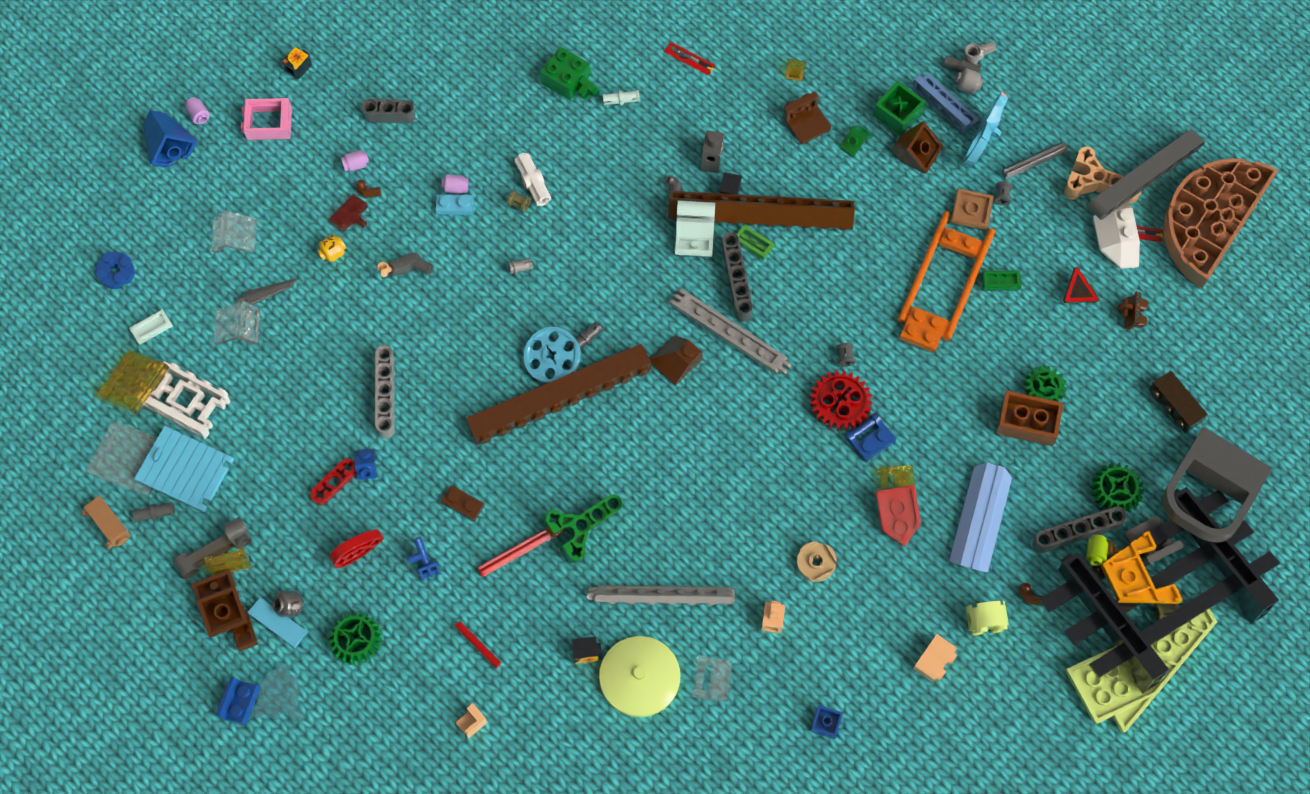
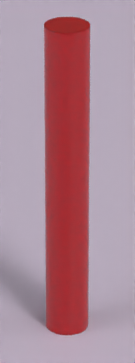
[455,621,502,669]

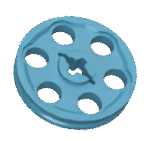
[523,327,581,384]

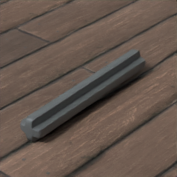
[1002,142,1068,179]

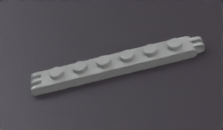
[668,288,792,375]
[587,585,735,605]

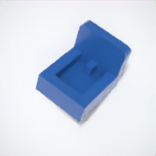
[355,449,377,480]

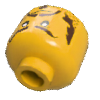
[317,235,346,262]

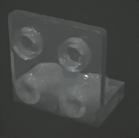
[211,210,257,253]
[214,301,260,345]

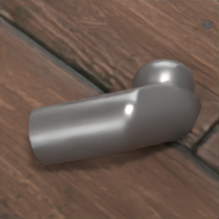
[665,175,682,191]

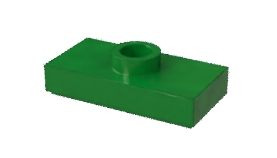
[982,270,1021,291]

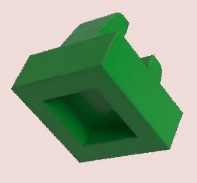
[577,76,600,100]

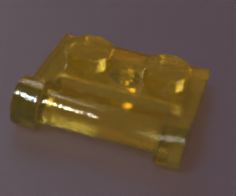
[877,465,917,498]
[204,547,252,576]

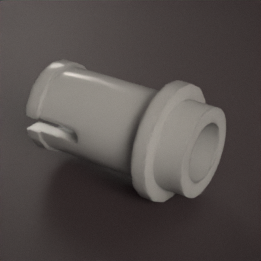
[508,258,533,275]

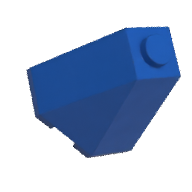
[143,110,197,167]

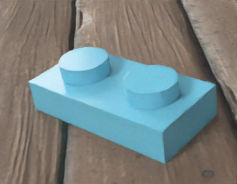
[436,195,474,215]

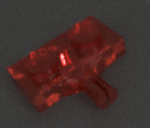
[329,194,368,232]

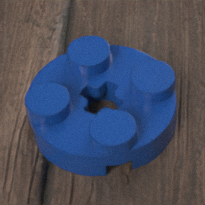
[96,252,135,289]

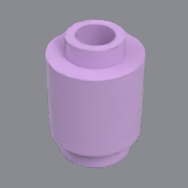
[185,97,210,124]
[341,150,369,172]
[442,174,469,194]

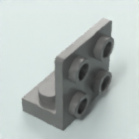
[1124,516,1184,567]

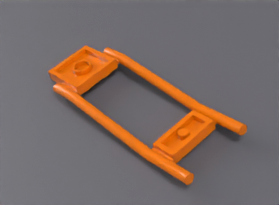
[897,211,995,353]

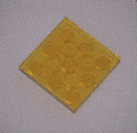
[96,350,170,414]

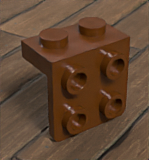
[783,91,831,144]

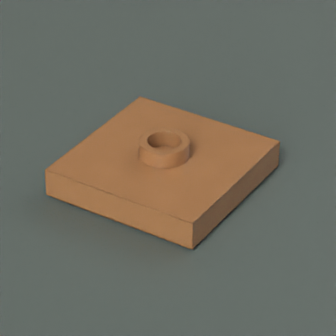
[950,188,994,231]

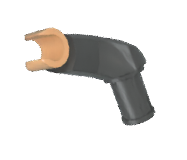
[377,253,434,277]

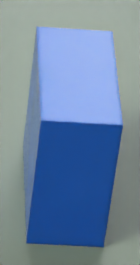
[811,705,843,739]

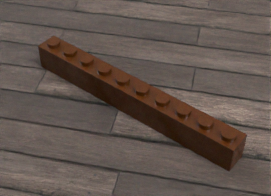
[668,191,855,230]
[466,343,651,445]

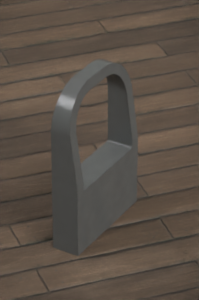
[1161,427,1272,542]

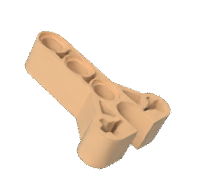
[1064,147,1142,203]

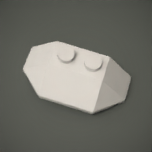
[1093,202,1140,269]

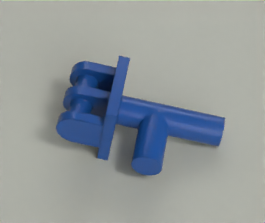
[407,537,441,581]

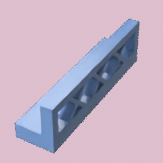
[912,74,979,135]

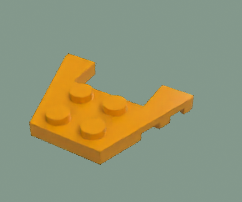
[1101,531,1183,604]

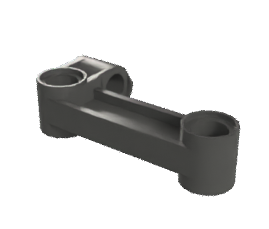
[173,517,251,579]

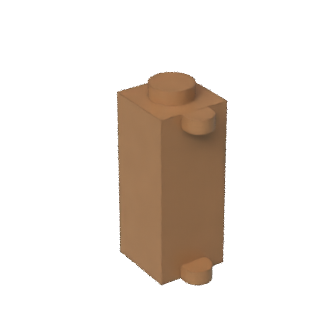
[81,495,131,549]

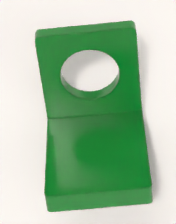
[840,125,874,156]

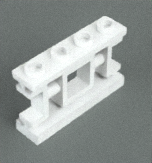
[137,361,231,439]

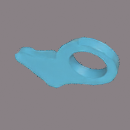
[963,91,1008,167]

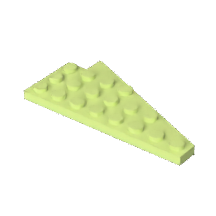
[1065,609,1217,734]

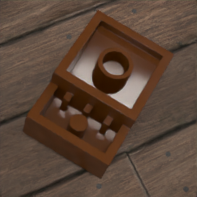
[192,569,248,638]

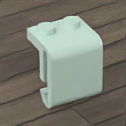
[675,200,715,257]

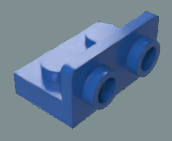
[216,677,261,726]

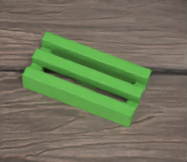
[737,224,775,260]

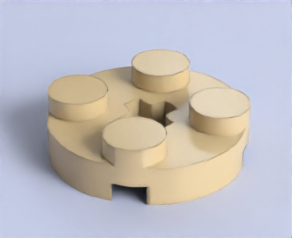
[797,542,837,582]

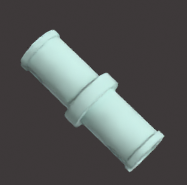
[603,90,640,106]

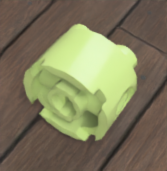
[965,601,1009,636]

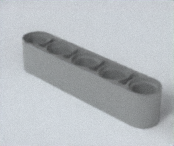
[375,345,395,439]

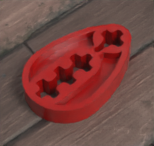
[329,529,384,568]

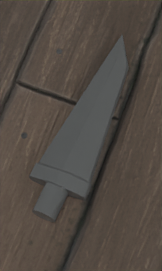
[236,278,299,306]

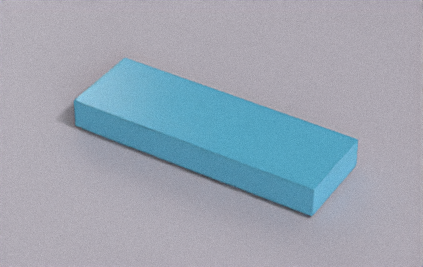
[247,597,307,648]

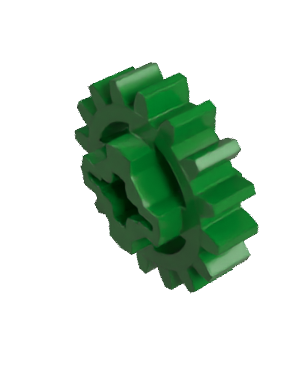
[1024,366,1067,402]

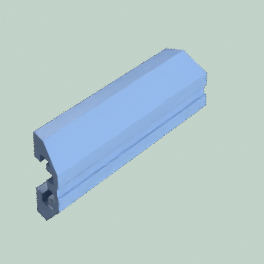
[949,462,1012,572]

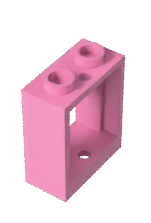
[241,98,292,140]

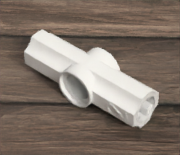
[514,153,551,206]

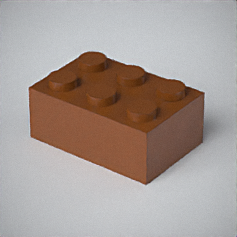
[996,390,1063,446]

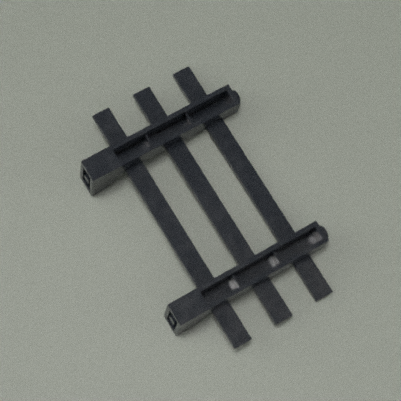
[1039,487,1280,694]

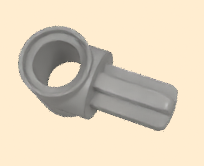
[962,41,996,65]

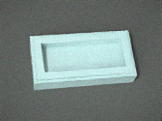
[129,309,173,345]

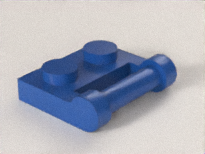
[844,413,896,462]

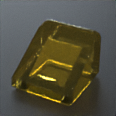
[785,59,807,81]

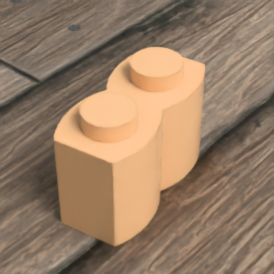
[913,634,957,683]

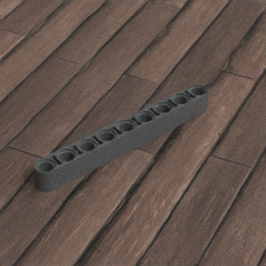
[1087,129,1205,220]

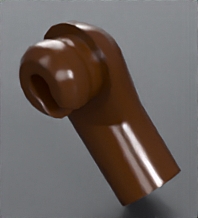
[355,180,382,198]
[1019,583,1043,606]

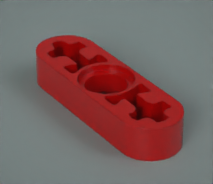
[311,459,357,505]

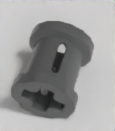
[994,181,1013,206]
[836,343,856,367]

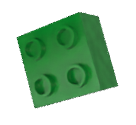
[540,46,591,100]
[873,81,926,136]

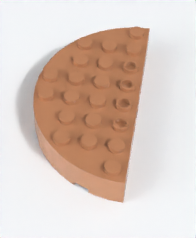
[1163,159,1278,289]

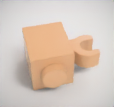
[761,601,785,634]

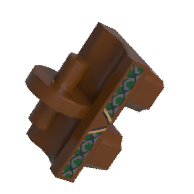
[1117,291,1148,330]

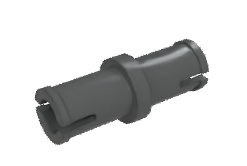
[943,56,981,73]
[567,321,603,351]
[133,502,175,522]

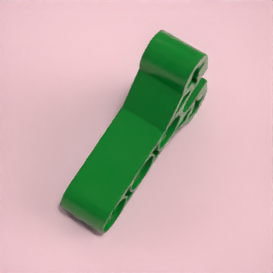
[543,494,622,563]

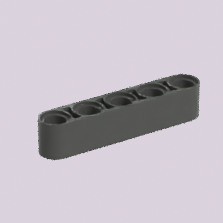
[722,232,753,322]
[1032,507,1127,553]

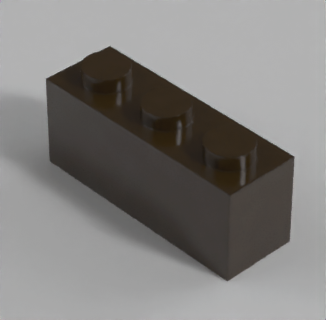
[1149,371,1208,434]

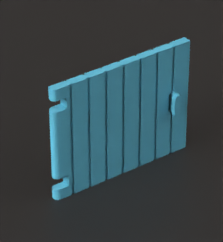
[134,426,234,513]

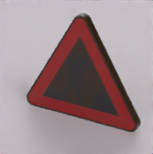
[1063,267,1099,303]

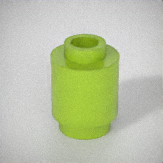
[1086,535,1108,566]

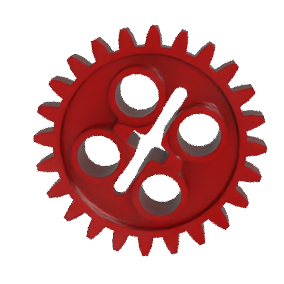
[810,370,872,431]

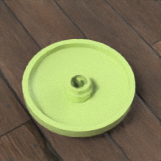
[599,636,680,717]

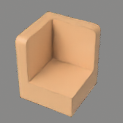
[456,703,487,739]

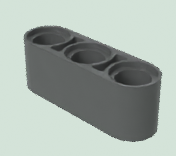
[361,99,416,123]

